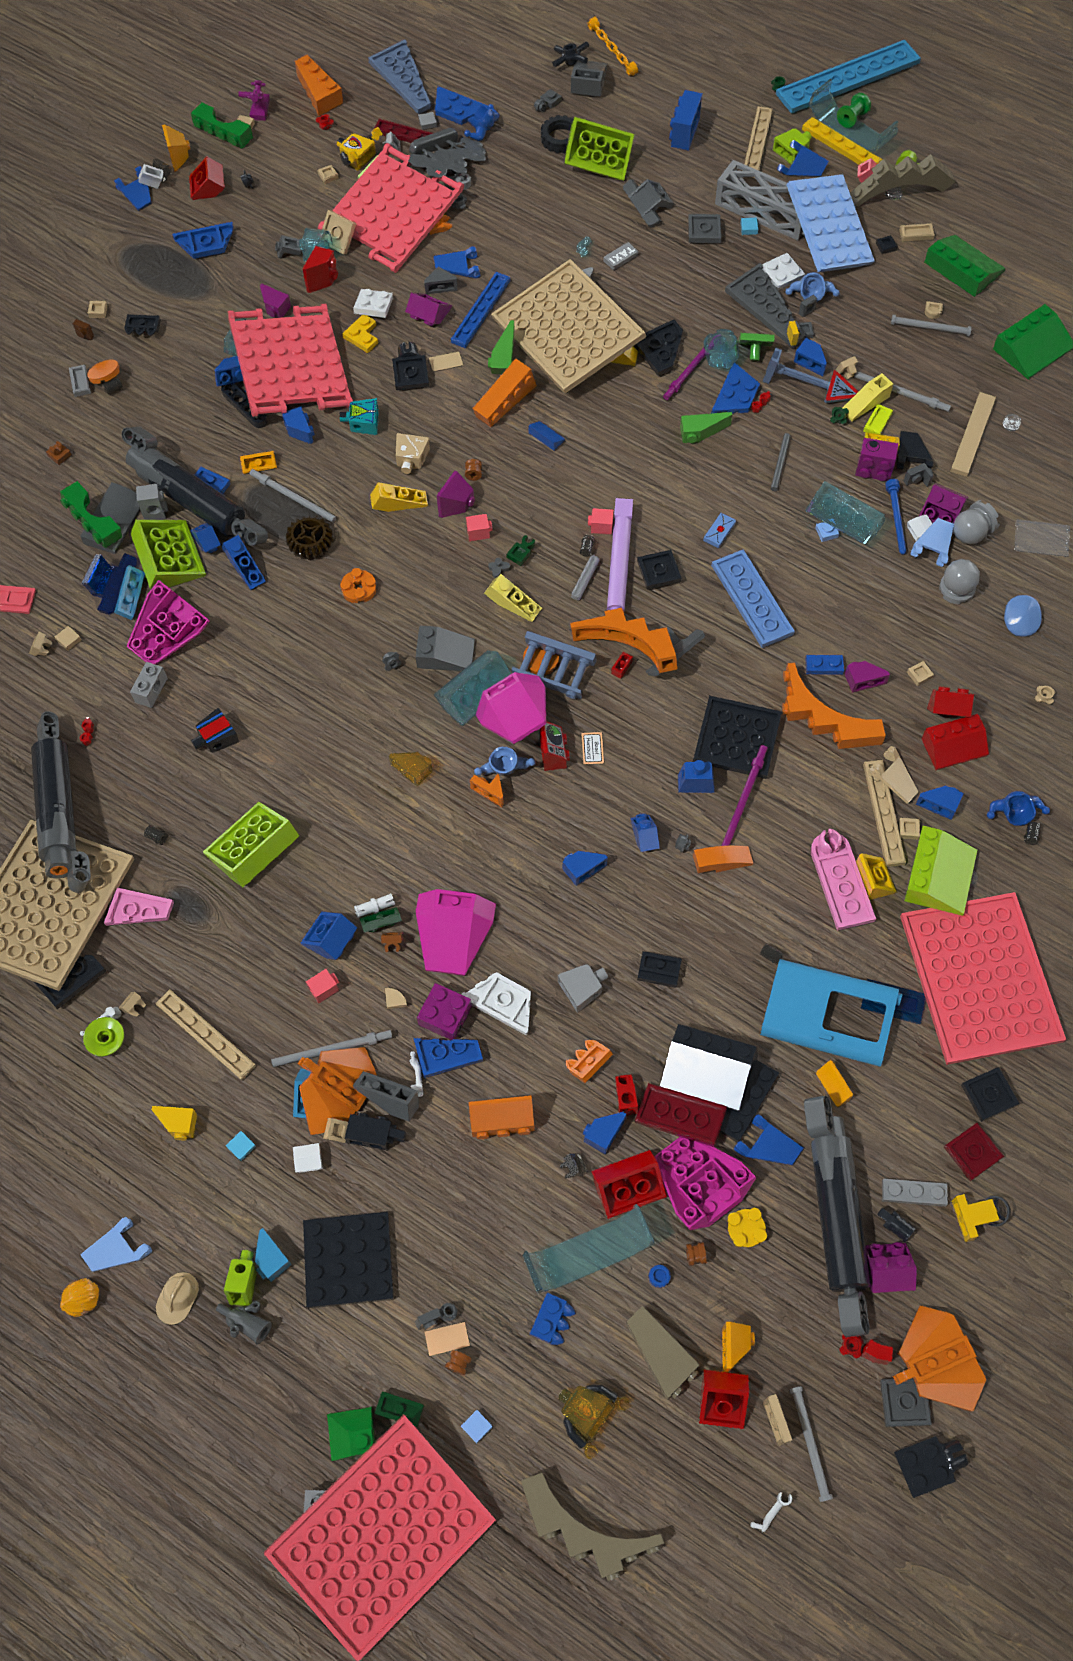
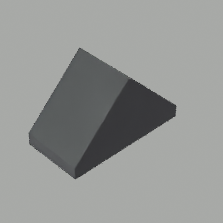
[424,266,457,294]

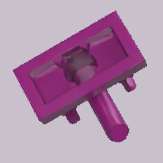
[238,80,270,121]

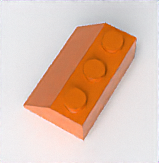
[469,1096,534,1139]

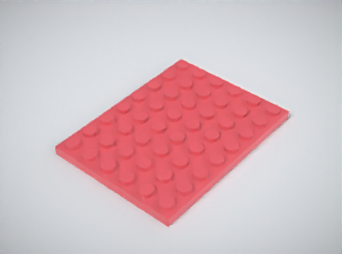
[900,892,1066,1065]
[264,1415,496,1661]

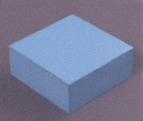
[461,1410,492,1444]

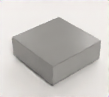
[418,112,437,130]

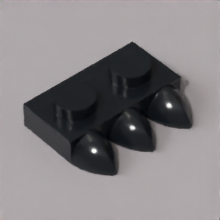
[124,314,161,336]

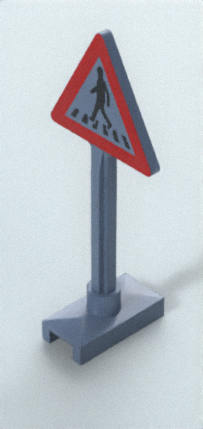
[763,348,859,403]

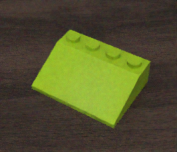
[564,117,635,181]
[131,520,206,589]
[203,802,299,887]
[904,826,977,916]

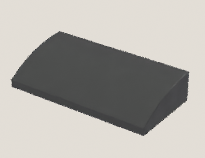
[80,482,140,554]

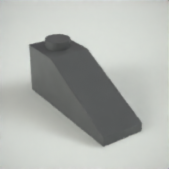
[353,1071,419,1121]

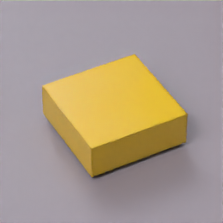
[787,321,799,346]

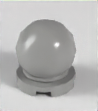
[953,500,1000,545]
[939,559,980,604]

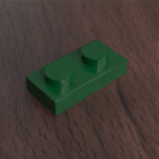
[360,907,402,933]
[375,1391,425,1428]

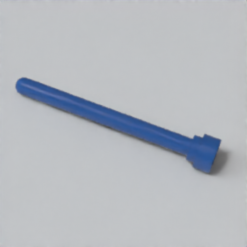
[885,479,906,555]

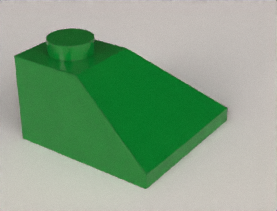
[327,1407,375,1462]

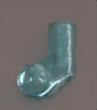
[576,236,592,257]

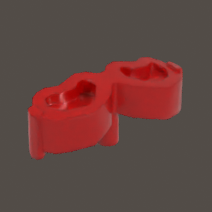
[752,391,770,413]
[79,717,94,746]

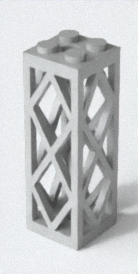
[715,160,804,240]

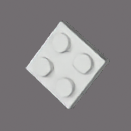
[762,253,805,290]
[353,289,393,318]

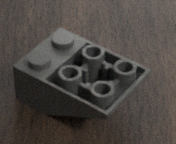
[571,61,608,97]

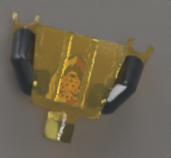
[558,1385,629,1459]

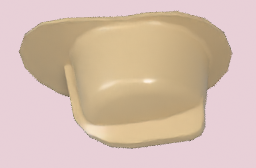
[156,1272,199,1325]

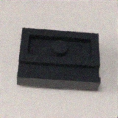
[637,951,682,988]

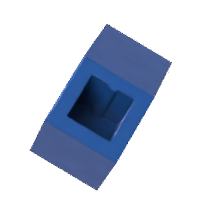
[215,356,243,387]
[282,407,315,444]
[630,814,660,852]

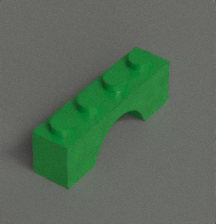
[191,102,253,149]
[60,481,122,548]

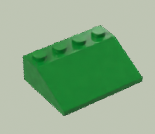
[924,235,1006,297]
[993,304,1073,380]

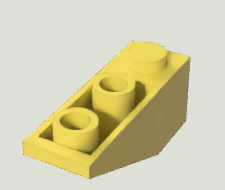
[843,373,893,421]
[484,574,542,622]

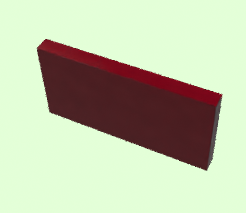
[635,1083,727,1147]

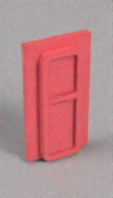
[0,585,36,614]

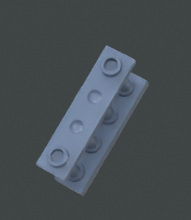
[511,631,596,699]

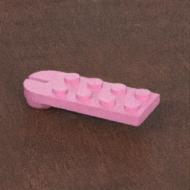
[811,829,876,931]

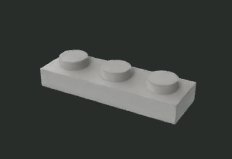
[882,1179,948,1207]

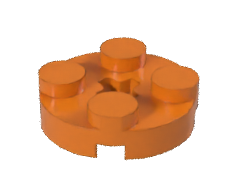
[340,568,376,603]

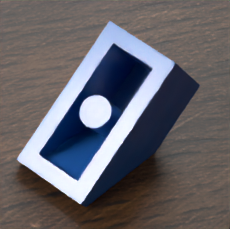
[794,338,827,376]
[190,523,221,553]
[916,786,964,820]
[562,851,608,886]
[583,1112,627,1155]

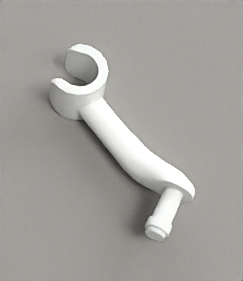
[80,1007,122,1036]
[410,1051,423,1097]
[751,1492,792,1532]

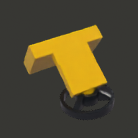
[952,1194,1011,1242]

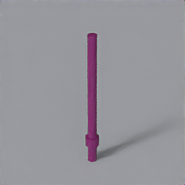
[663,331,722,400]
[721,745,768,846]

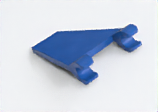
[777,140,829,176]
[114,166,151,211]
[434,246,480,278]
[734,1115,803,1165]

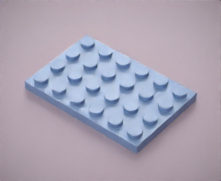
[787,174,874,273]

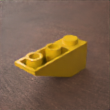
[370,482,428,512]

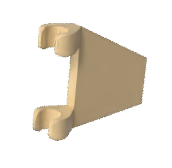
[868,746,918,804]

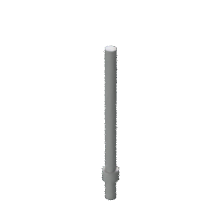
[854,371,951,412]
[250,469,336,523]
[271,1030,393,1067]

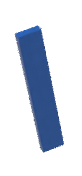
[451,272,510,349]

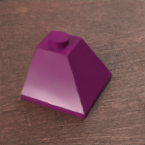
[437,471,475,518]

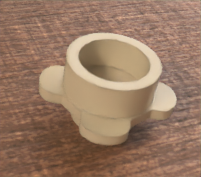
[1035,686,1055,705]

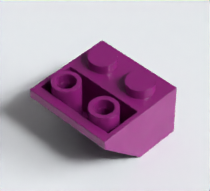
[919,483,968,527]
[865,1242,917,1293]

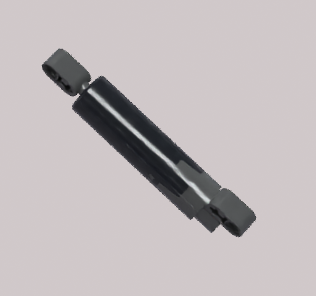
[122,426,268,545]
[31,711,91,893]
[804,1095,871,1337]

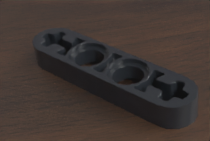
[221,383,267,428]

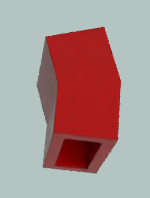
[861,1339,893,1365]

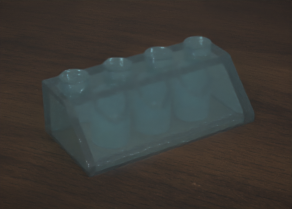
[805,481,885,545]
[434,650,511,726]

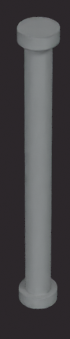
[891,315,972,337]
[789,1386,833,1502]

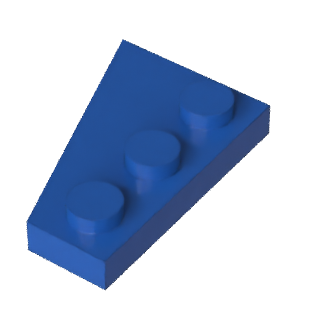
[414,1038,483,1078]

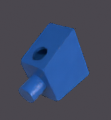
[678,760,714,793]

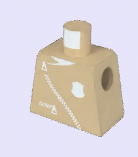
[396,433,430,474]

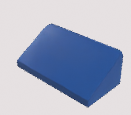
[528,421,565,451]

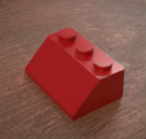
[922,714,989,770]
[591,1150,667,1219]

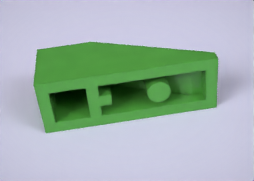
[488,320,515,374]
[680,412,732,443]

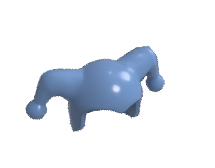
[785,272,839,302]
[474,746,536,775]

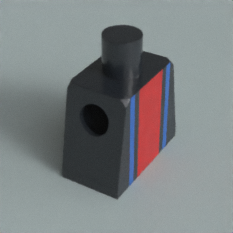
[191,708,239,753]

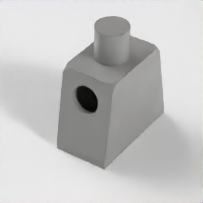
[558,964,608,1013]

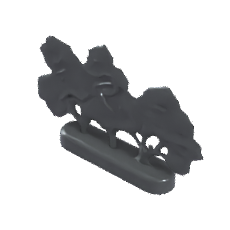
[408,128,486,178]

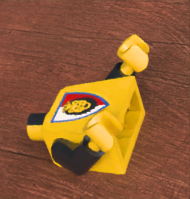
[337,127,383,171]

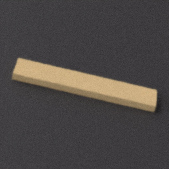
[744,106,773,178]
[950,392,996,477]
[863,760,906,867]
[155,989,256,1081]

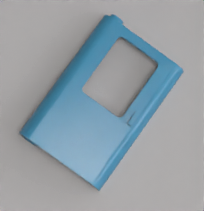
[760,959,902,1067]

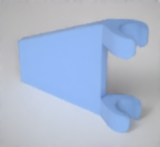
[911,518,954,567]
[80,1217,152,1272]

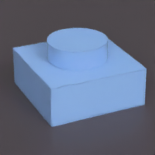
[816,520,839,542]

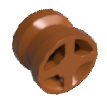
[465,459,482,481]
[686,1242,707,1266]
[445,1350,472,1376]

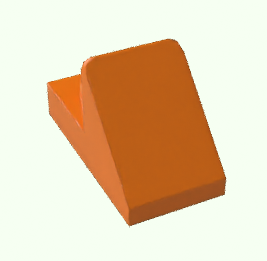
[470,774,504,807]

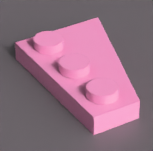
[104,888,174,926]

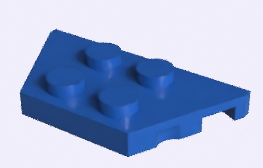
[435,86,488,125]
[172,222,234,259]
[711,363,760,414]

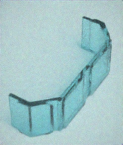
[809,79,898,152]
[522,1204,654,1293]

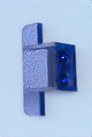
[82,553,137,615]

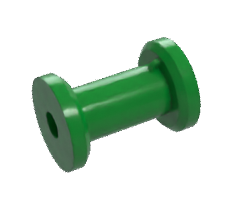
[837,93,871,128]

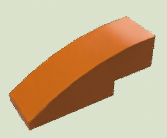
[693,845,754,873]

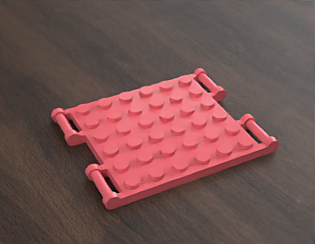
[318,143,464,273]
[228,304,353,417]

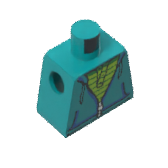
[339,398,379,435]

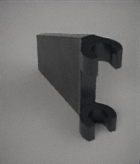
[896,431,933,470]

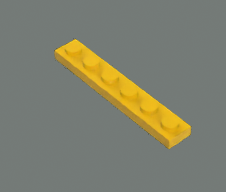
[802,117,883,165]

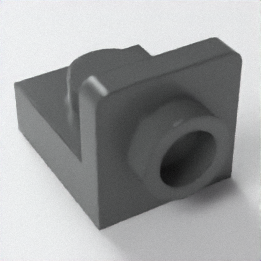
[275,235,301,258]
[903,463,933,486]

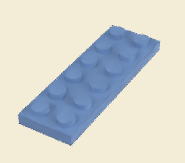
[711,549,795,648]

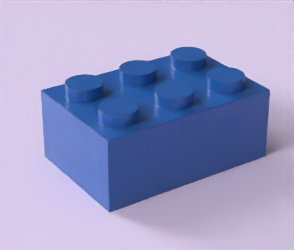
[669,90,702,151]

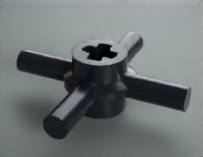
[552,41,589,67]

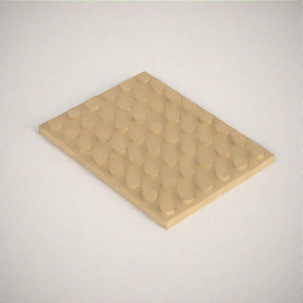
[491,259,646,394]
[0,819,134,991]

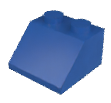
[300,912,357,960]

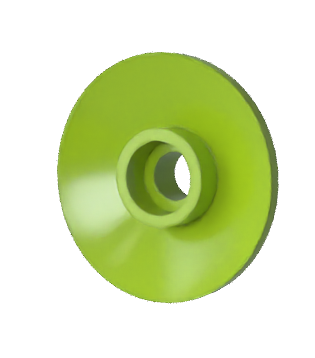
[83,1017,124,1057]

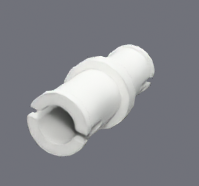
[354,893,395,918]

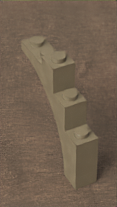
[850,154,956,207]
[521,1473,664,1581]

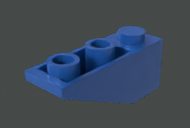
[222,535,266,590]

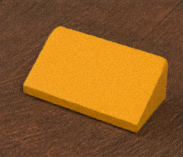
[240,451,277,474]
[816,1060,853,1107]

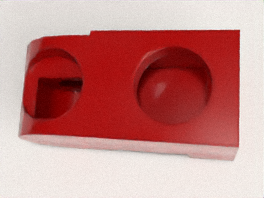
[615,1074,638,1116]

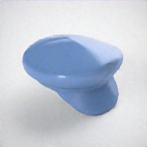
[1004,595,1042,637]

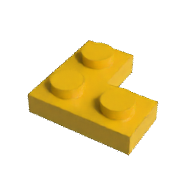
[342,315,378,353]

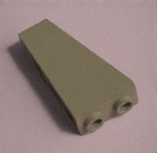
[626,1306,699,1400]

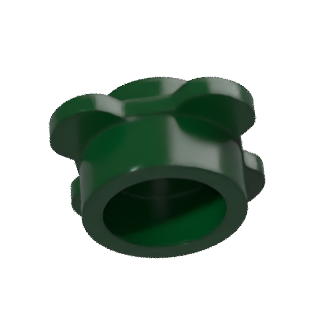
[771,76,786,91]
[830,407,849,425]

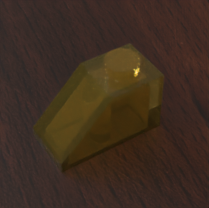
[389,752,433,787]

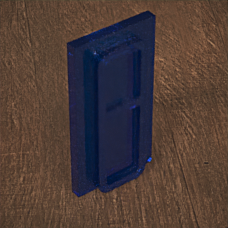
[860,979,926,1025]

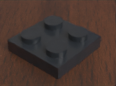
[637,550,682,590]
[961,1067,1020,1122]

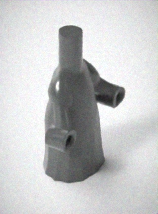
[216,1301,272,1345]

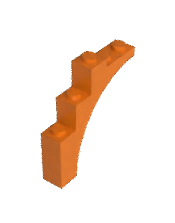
[570,608,677,673]
[782,663,886,749]

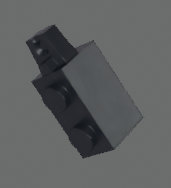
[345,1113,406,1151]

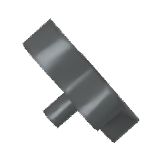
[488,558,510,578]

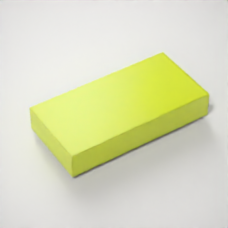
[863,404,893,434]

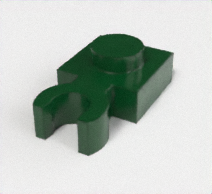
[506,535,535,566]

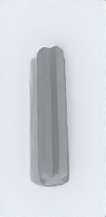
[571,555,599,601]

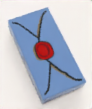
[703,513,736,548]

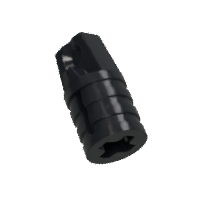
[877,1208,916,1243]

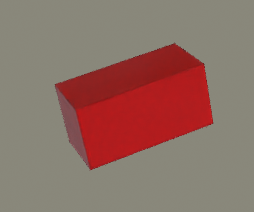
[611,652,633,679]

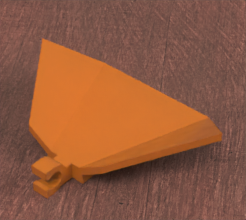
[298,1047,377,1135]
[893,1306,986,1412]

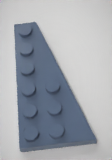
[368,39,431,114]

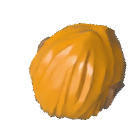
[60,1278,99,1317]

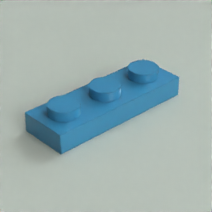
[114,565,145,620]

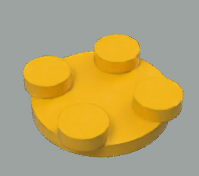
[727,1208,767,1248]

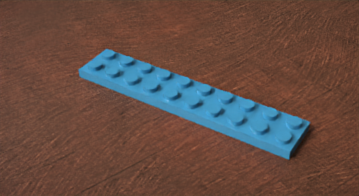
[776,40,921,114]

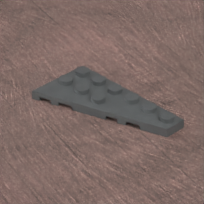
[725,263,806,348]

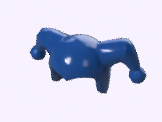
[464,104,499,141]
[987,791,1050,826]

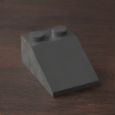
[415,626,475,672]

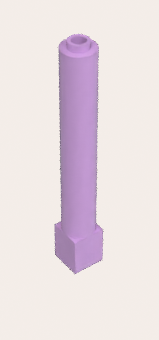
[607,498,633,612]

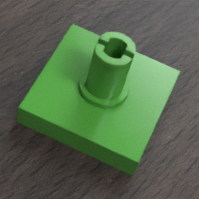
[738,333,775,361]

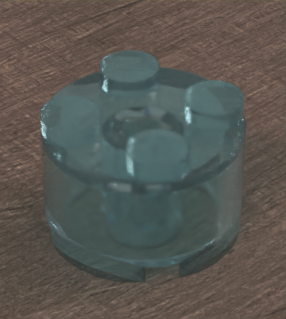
[299,228,333,262]
[703,329,740,369]

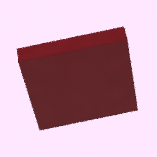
[944,1123,1004,1182]

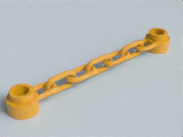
[587,16,639,76]

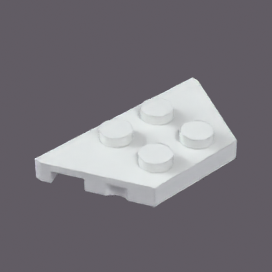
[461,972,531,1036]

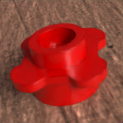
[316,114,334,130]
[839,1335,864,1359]

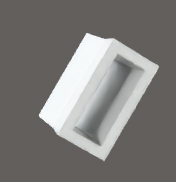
[139,164,163,189]
[907,515,932,541]
[293,1143,323,1173]

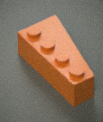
[295,55,343,116]
[472,359,537,427]

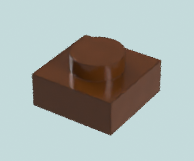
[72,319,94,340]

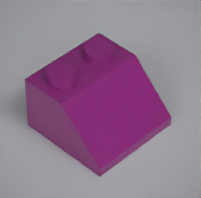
[405,293,452,326]

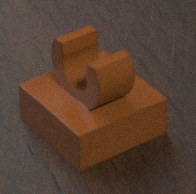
[46,441,72,465]
[381,932,403,952]

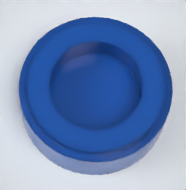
[648,1265,670,1288]

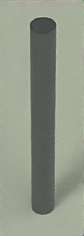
[771,433,791,491]

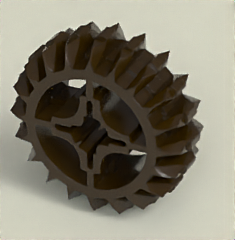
[285,515,333,560]

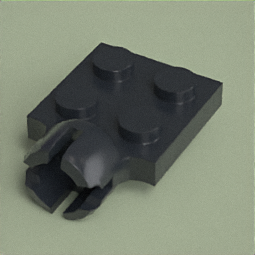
[392,342,429,390]
[894,1436,969,1498]

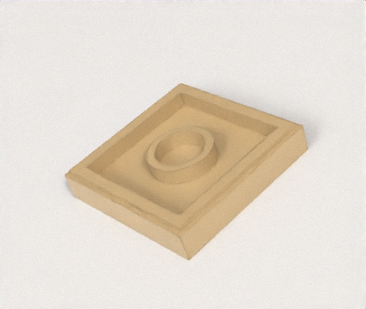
[319,210,356,255]
[763,1394,792,1446]

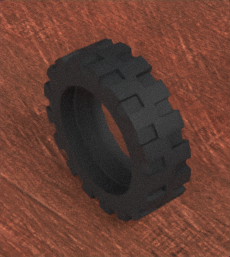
[541,115,574,154]

